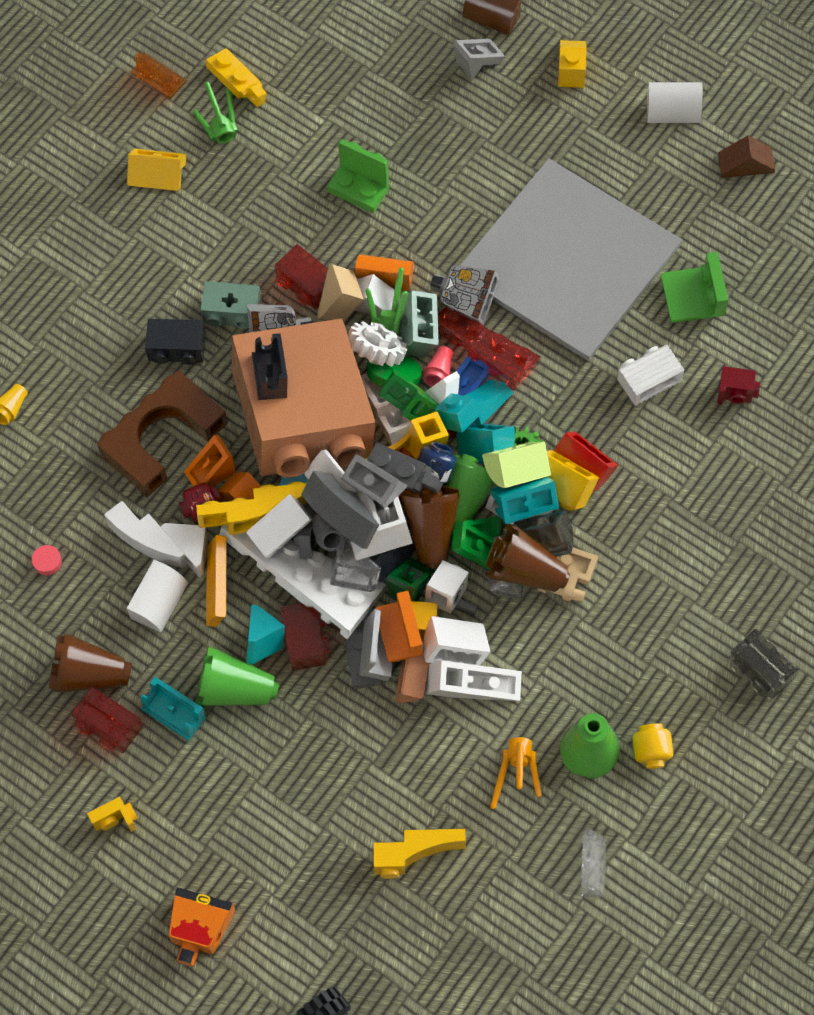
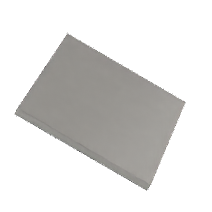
[460,159,682,361]

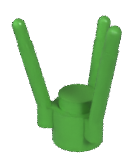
[193,82,238,144]
[365,267,408,336]

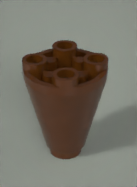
[49,633,132,692]

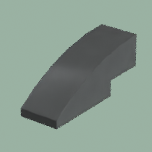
[301,471,379,549]

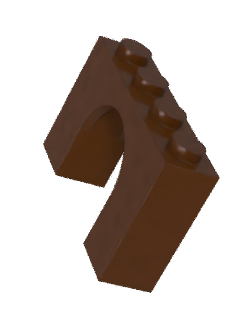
[97,370,228,498]

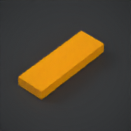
[206,535,227,627]

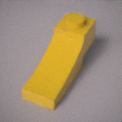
[374,829,466,879]

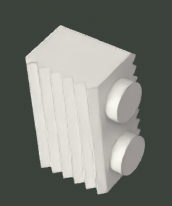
[617,344,684,406]

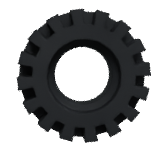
[295,986,351,1015]

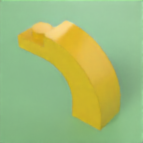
[366,412,449,460]

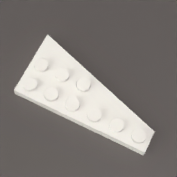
[219,525,386,639]

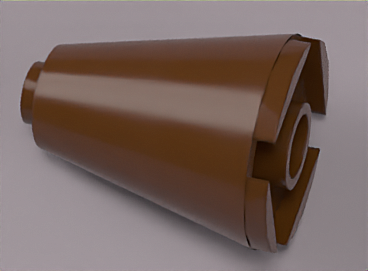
[402,486,460,568]
[485,524,570,592]

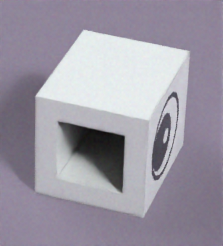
[425,560,469,614]

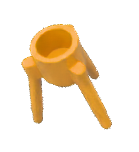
[490,737,542,809]

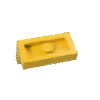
[127,148,186,191]

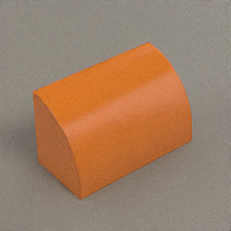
[355,254,414,291]

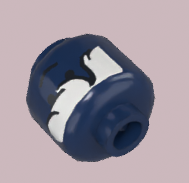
[417,442,457,484]

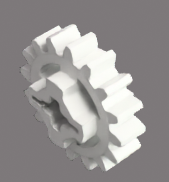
[348,321,407,367]

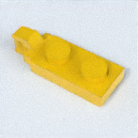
[206,48,266,108]

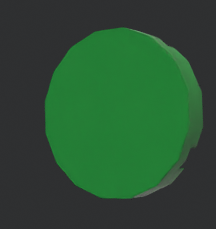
[366,355,422,387]

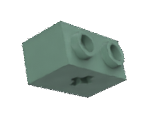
[200,281,262,329]
[398,290,439,358]

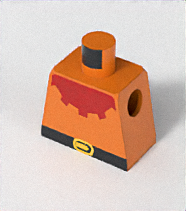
[169,887,235,967]

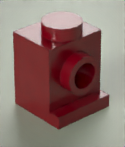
[717,366,760,404]

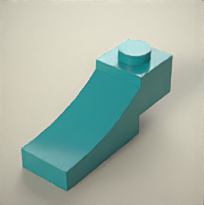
[435,379,513,433]

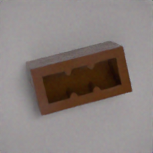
[463,0,521,35]

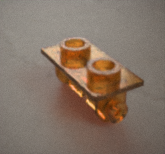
[130,52,187,99]

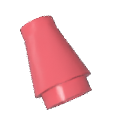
[423,346,453,387]

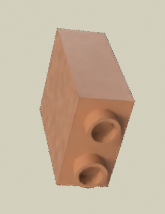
[232,318,376,478]

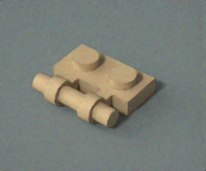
[537,538,598,603]

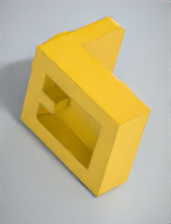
[87,796,138,832]

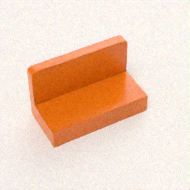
[375,591,423,663]

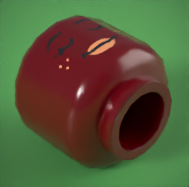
[179,482,222,524]

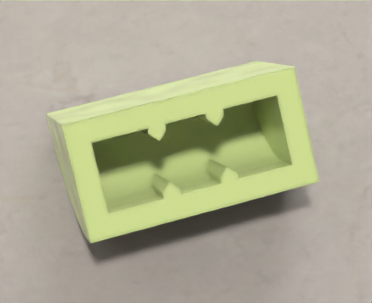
[482,442,551,488]

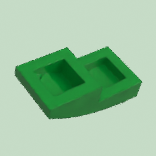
[378,369,439,421]

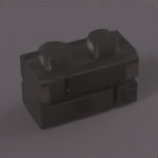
[729,629,799,700]

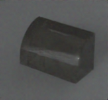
[513,510,574,557]

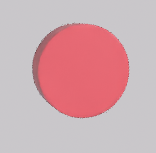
[32,545,62,575]

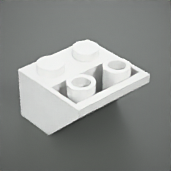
[351,492,412,561]

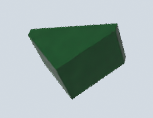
[387,558,436,602]

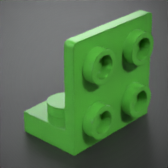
[327,139,389,213]
[661,252,728,323]

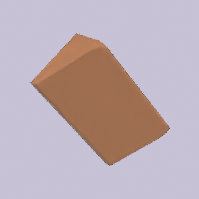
[395,641,429,703]

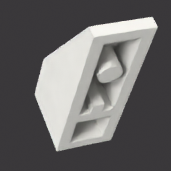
[425,660,522,701]

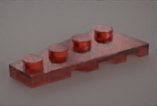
[438,307,541,391]

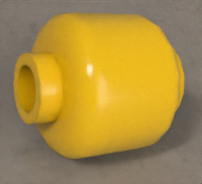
[632,724,673,769]

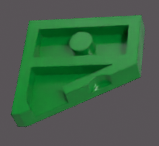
[452,516,502,570]

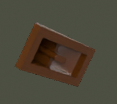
[718,135,775,178]

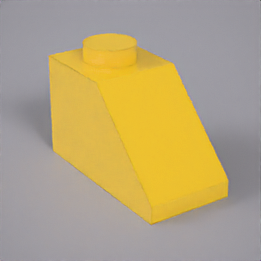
[558,40,587,88]
[547,450,600,511]

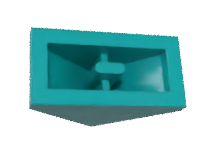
[246,604,285,665]

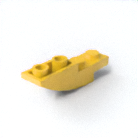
[196,481,307,535]

